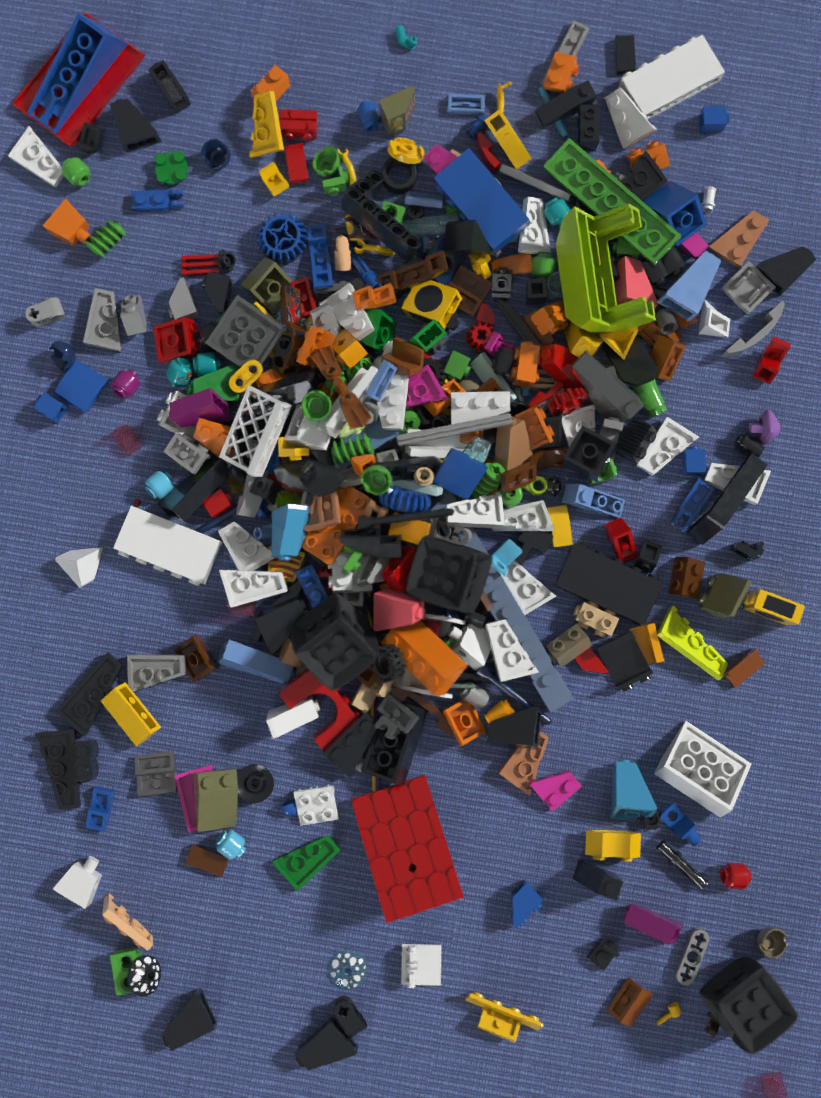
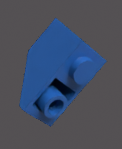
[511,880,543,929]

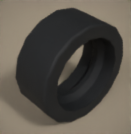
[382,157,417,194]

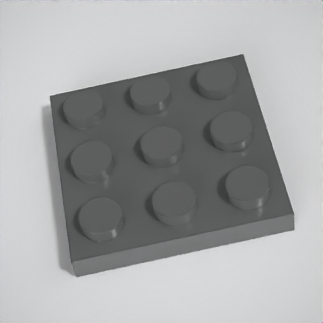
[206,295,286,373]

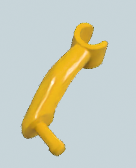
[496,81,512,114]
[337,148,357,185]
[354,240,395,256]

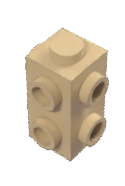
[573,601,619,638]

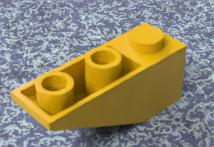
[485,109,532,170]

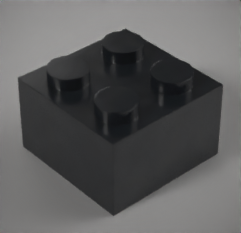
[563,426,617,482]

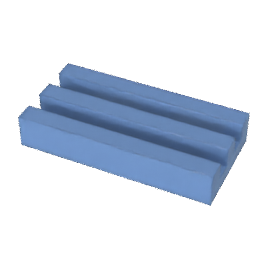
[447,93,485,116]
[405,191,444,208]
[365,360,397,402]

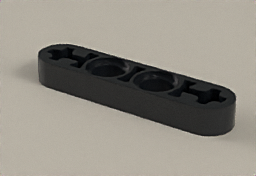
[367,456,441,481]

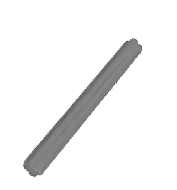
[396,413,512,447]

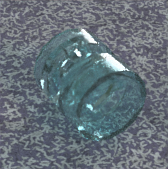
[546,271,563,303]

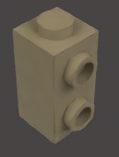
[546,624,592,668]

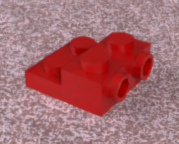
[153,317,200,364]

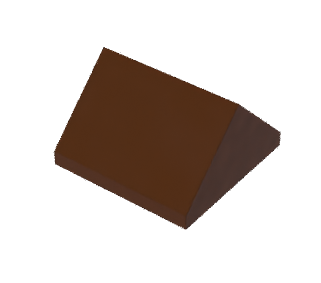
[175,634,219,683]

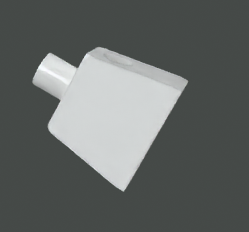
[448,624,491,670]
[53,856,102,909]

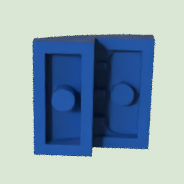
[54,360,108,413]
[433,448,488,499]

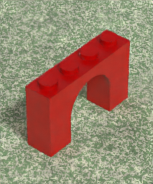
[278,668,360,750]

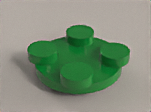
[155,151,188,185]

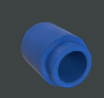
[357,101,380,132]

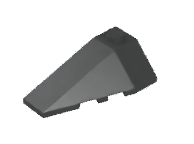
[572,351,644,422]

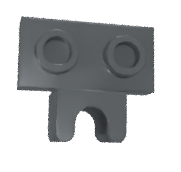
[375,693,419,739]

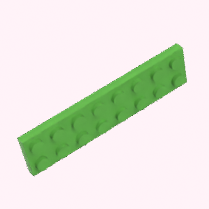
[543,138,681,266]

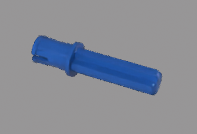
[351,252,381,289]

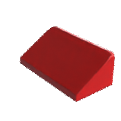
[290,277,317,318]

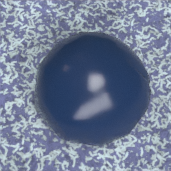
[201,139,231,171]
[49,341,76,372]

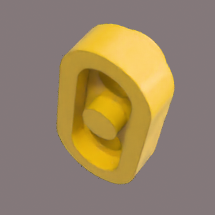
[229,360,263,393]

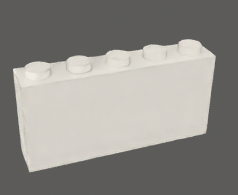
[619,35,725,120]
[113,506,223,586]

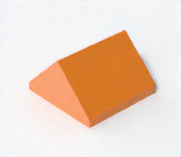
[443,700,486,747]

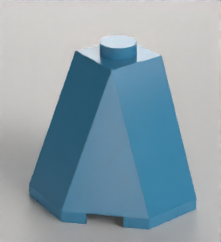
[271,504,311,561]
[610,760,657,821]

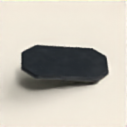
[602,334,658,387]
[274,456,344,497]

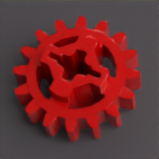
[547,387,589,416]

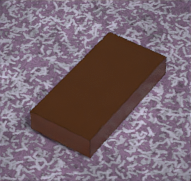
[185,844,229,877]

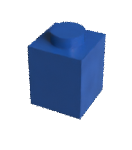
[699,105,729,133]
[33,392,68,423]
[682,446,706,475]

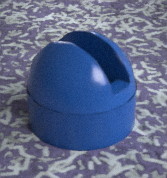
[257,503,271,520]
[281,800,297,816]

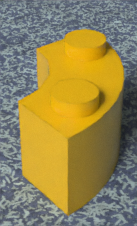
[585,830,641,861]

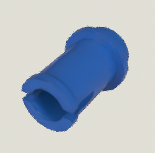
[465,114,488,139]

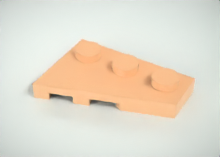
[103,893,153,951]

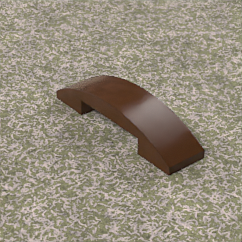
[376,250,448,292]
[390,687,453,736]

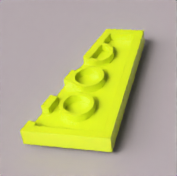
[657,605,728,680]

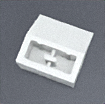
[284,404,331,450]

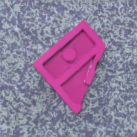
[528,770,582,812]

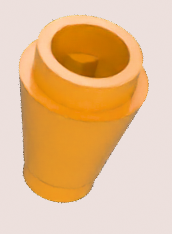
[484,699,514,724]

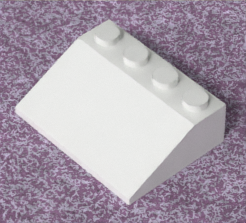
[654,721,751,817]

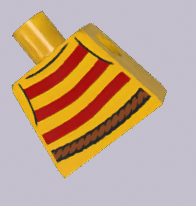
[268,546,307,586]

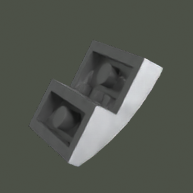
[135,751,178,797]

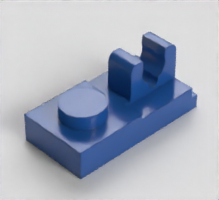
[295,564,330,607]

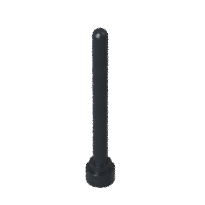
[358,508,454,531]

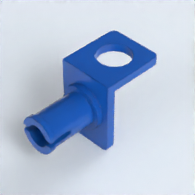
[659,803,701,846]

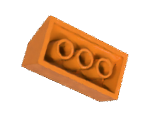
[381,620,468,695]

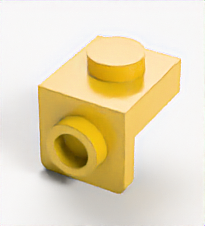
[259,162,290,197]
[469,254,491,279]
[278,437,309,460]

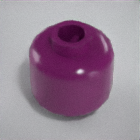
[111,370,140,399]

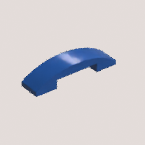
[307,224,333,289]

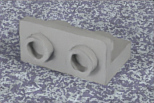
[163,433,212,474]

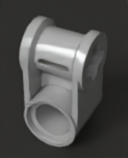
[25,297,66,327]

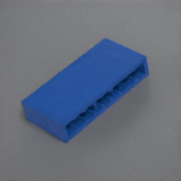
[434,148,530,254]

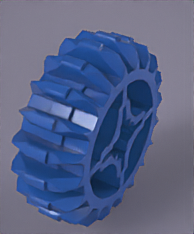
[257,212,308,264]
[378,485,431,513]

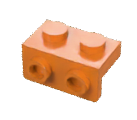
[543,51,579,93]
[625,141,670,170]
[296,325,336,370]
[515,405,555,450]

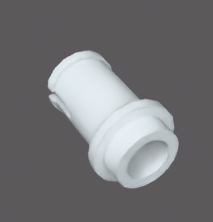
[701,187,716,213]

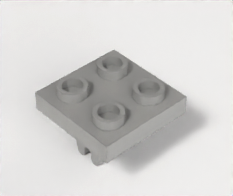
[721,261,776,315]

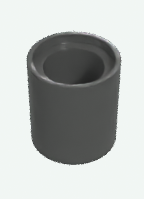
[655,309,678,335]

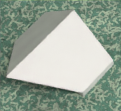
[699,300,730,338]
[55,547,103,588]

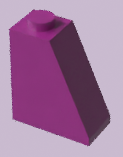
[169,388,231,427]
[623,904,683,945]

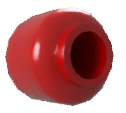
[720,863,752,890]

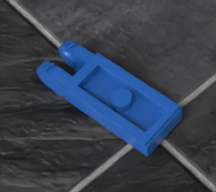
[132,189,184,211]
[670,478,715,532]

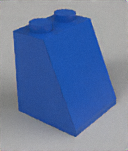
[643,181,707,246]

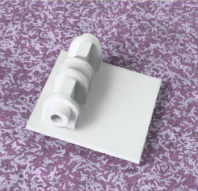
[294,784,339,826]
[401,944,441,988]

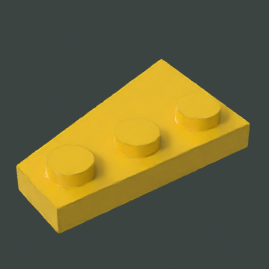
[250,91,284,158]

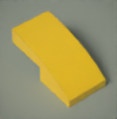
[547,504,573,547]

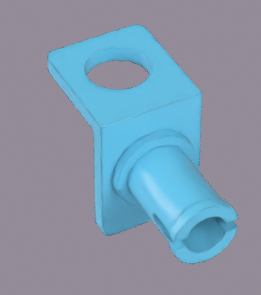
[491,539,522,576]

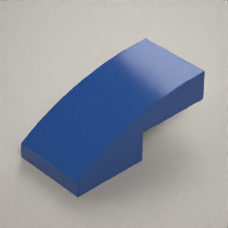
[86,786,114,832]

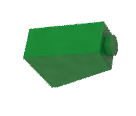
[408,319,447,354]
[186,364,239,405]

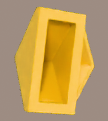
[599,326,638,360]

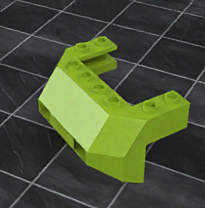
[556,203,656,332]

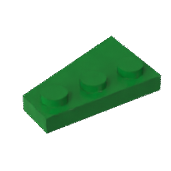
[272,835,342,892]

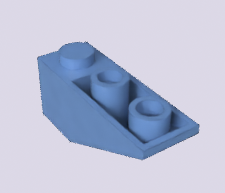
[562,484,625,518]

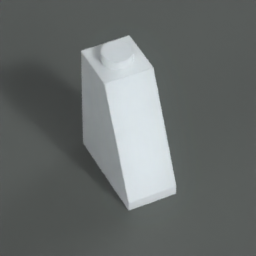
[266,695,321,739]

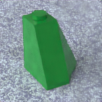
[338,309,397,353]

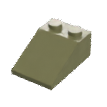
[698,573,752,619]
[193,768,238,832]

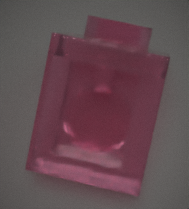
[112,425,143,457]
[760,1072,788,1098]

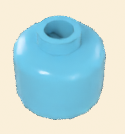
[145,471,174,499]
[215,830,246,860]

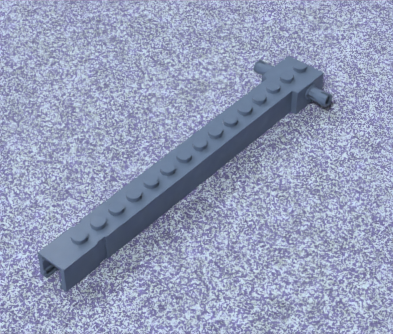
[390,429,574,713]

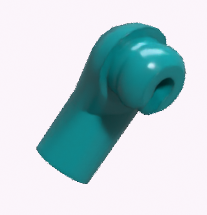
[395,25,417,50]

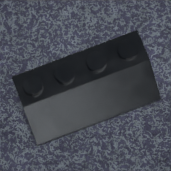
[361,701,428,785]

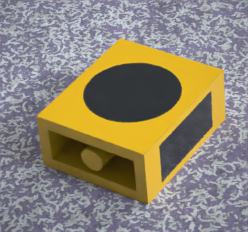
[401,280,462,330]
[743,589,805,625]

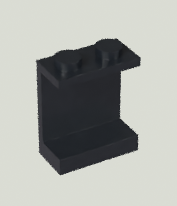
[596,631,653,692]

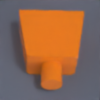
[43,199,91,246]

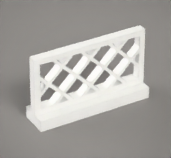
[219,385,292,477]

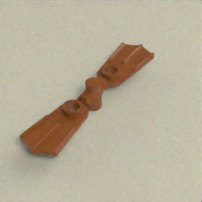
[310,345,372,430]

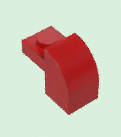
[752,336,791,384]

